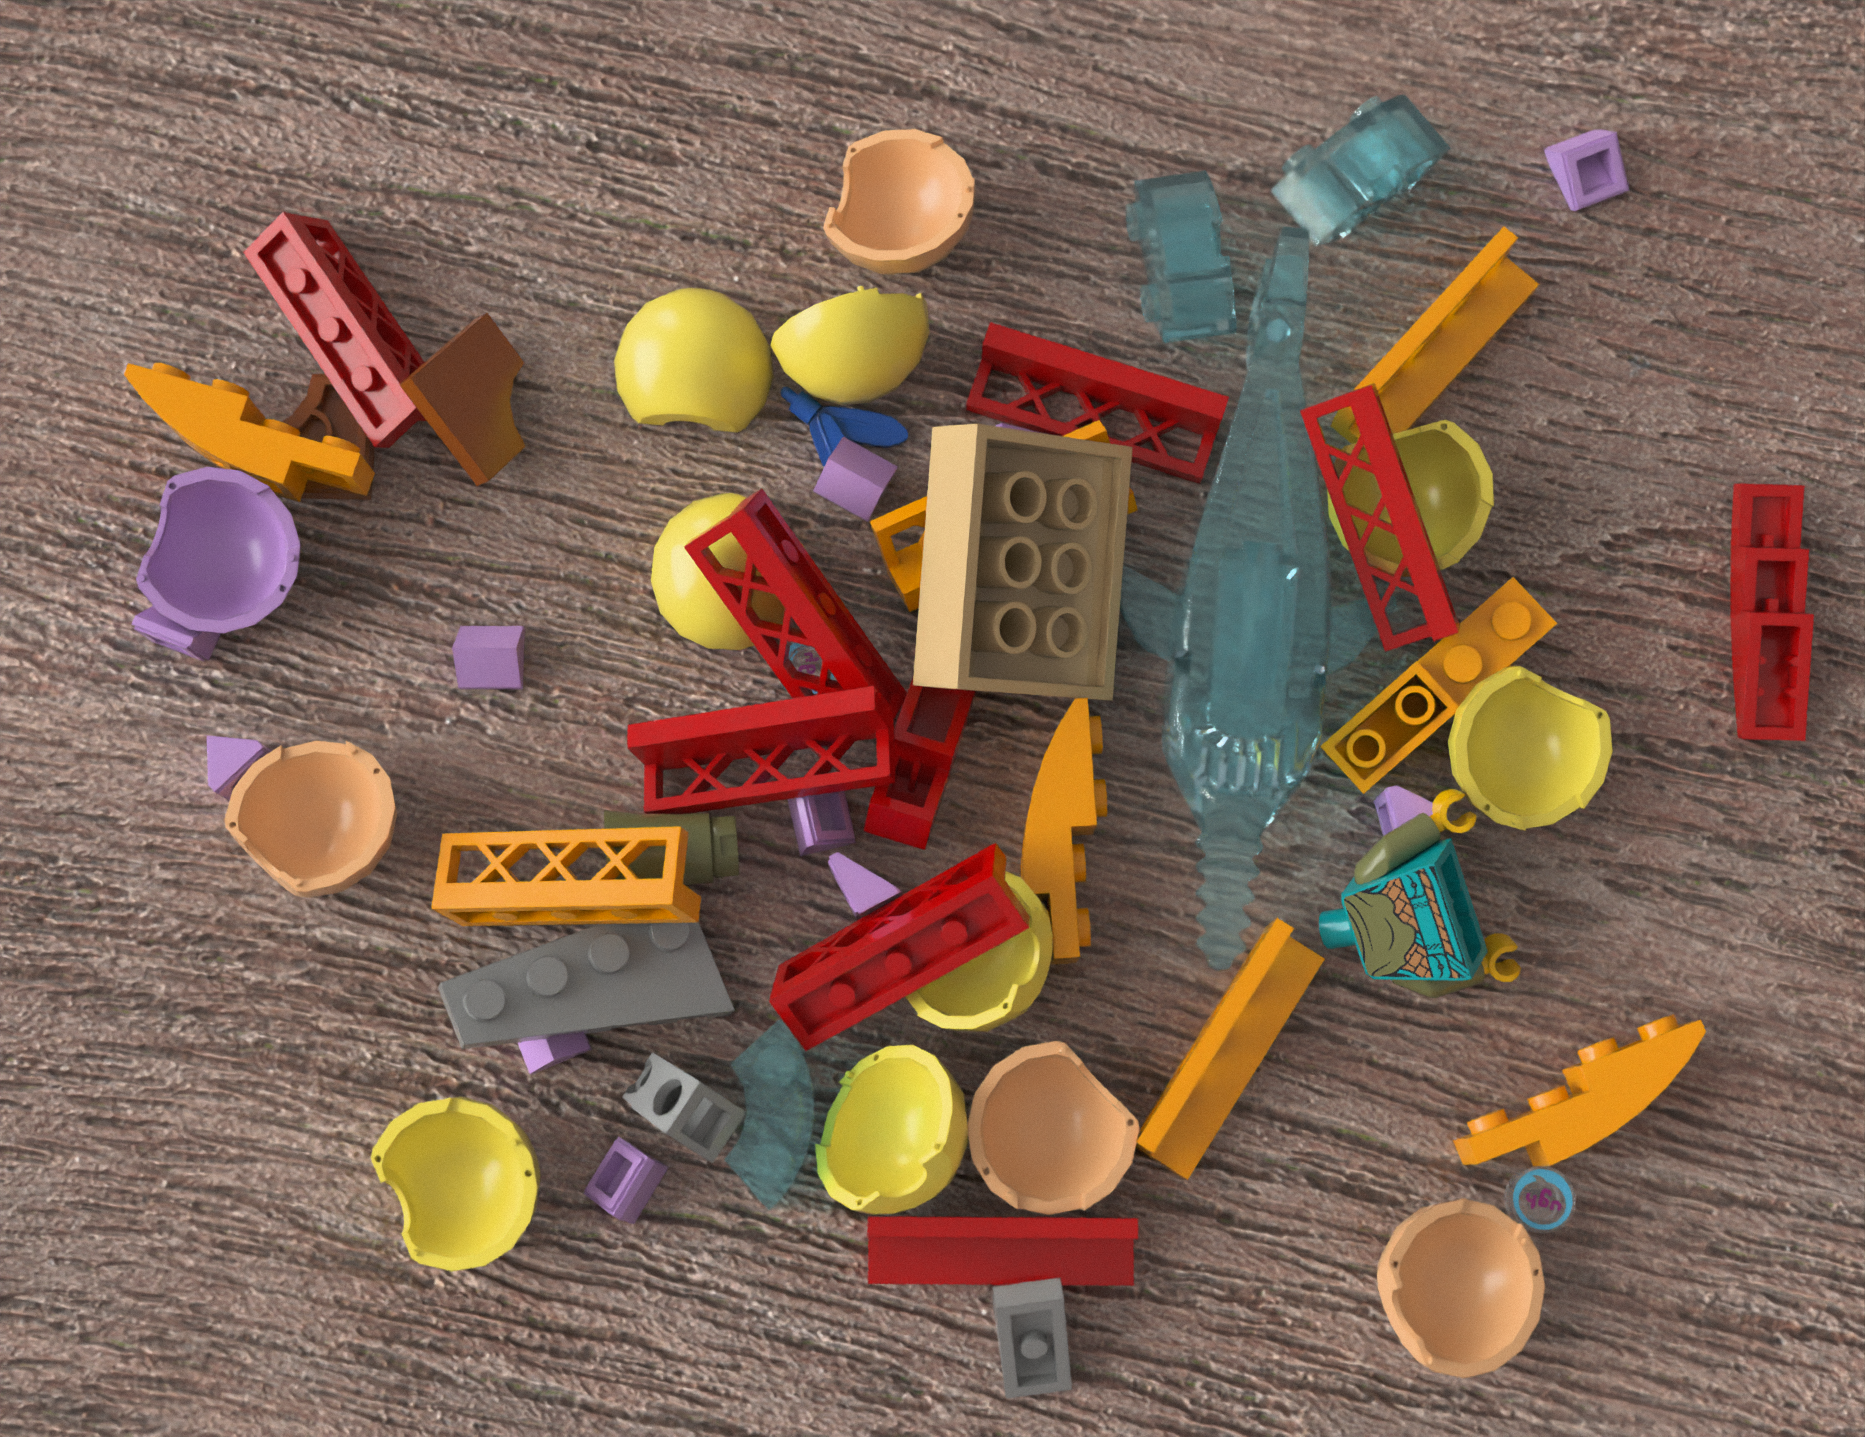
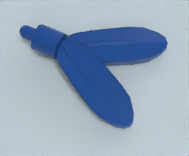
[780,387,908,467]

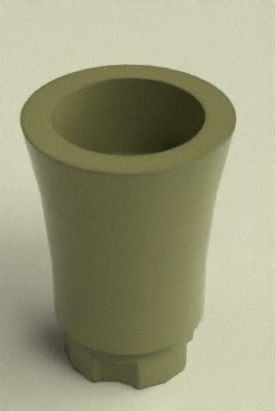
[604,810,739,885]

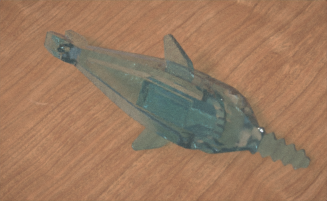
[1120,226,1397,971]

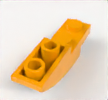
[124,363,375,503]
[1320,577,1557,794]
[1020,698,1107,965]
[1453,1014,1706,1167]

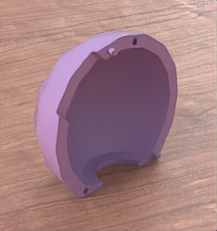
[136,467,301,634]

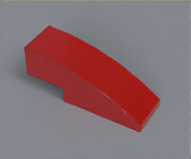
[864,678,977,850]

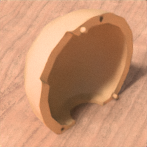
[823,129,975,275]
[224,741,397,898]
[967,1041,1139,1215]
[1377,1198,1545,1378]

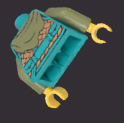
[1319,789,1521,998]

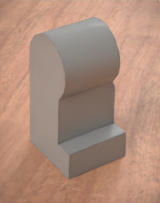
[622,1052,747,1163]

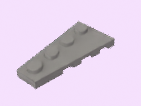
[438,923,735,1049]

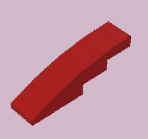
[1730,483,1814,741]

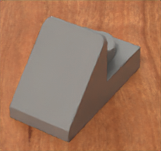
[992,1278,1072,1399]

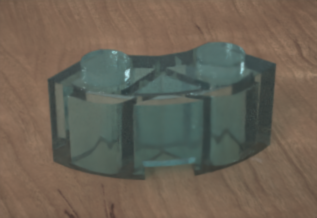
[1271,94,1451,246]
[1126,170,1237,343]
[724,1019,817,1211]

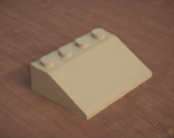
[913,423,1132,701]

